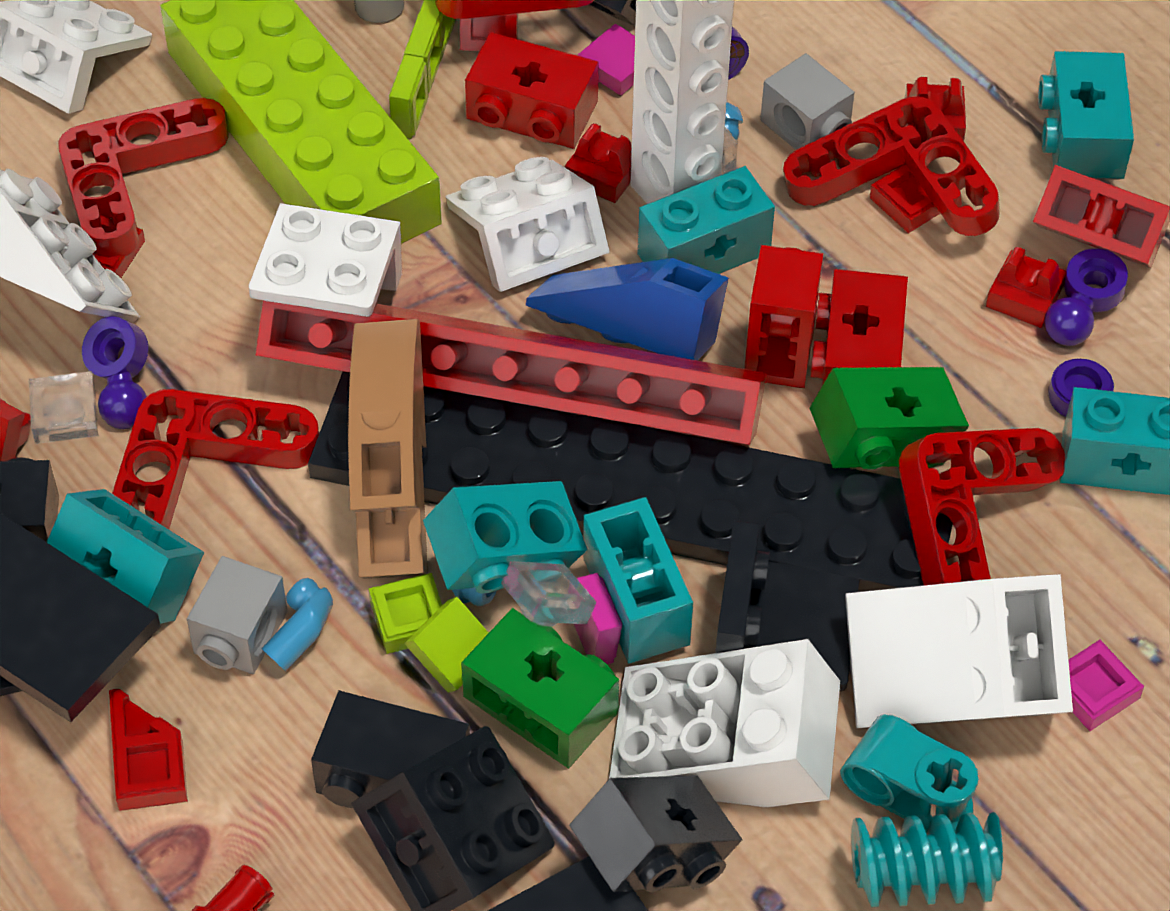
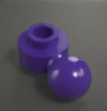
[1045,248,1128,346]
[82,316,148,429]

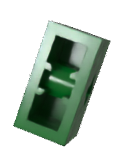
[809,367,969,470]
[461,608,619,769]

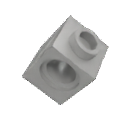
[760,53,855,150]
[187,556,288,675]

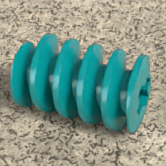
[851,812,1003,908]

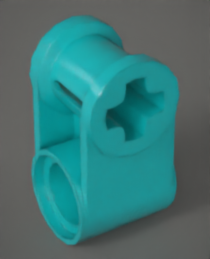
[840,714,979,833]

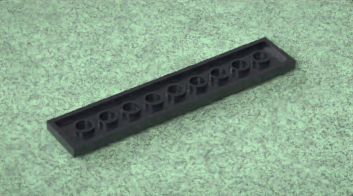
[308,371,953,592]

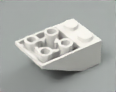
[0,169,140,323]
[845,574,1073,728]
[609,639,840,807]

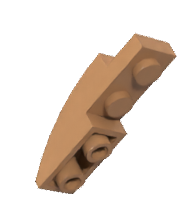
[348,319,428,579]

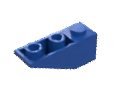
[525,258,729,361]

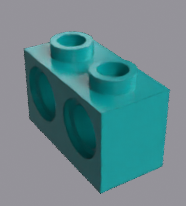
[423,481,588,593]

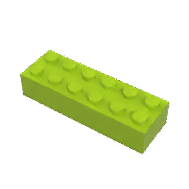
[160,0,442,244]

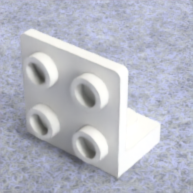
[0,0,152,114]
[446,157,610,292]
[249,203,402,317]

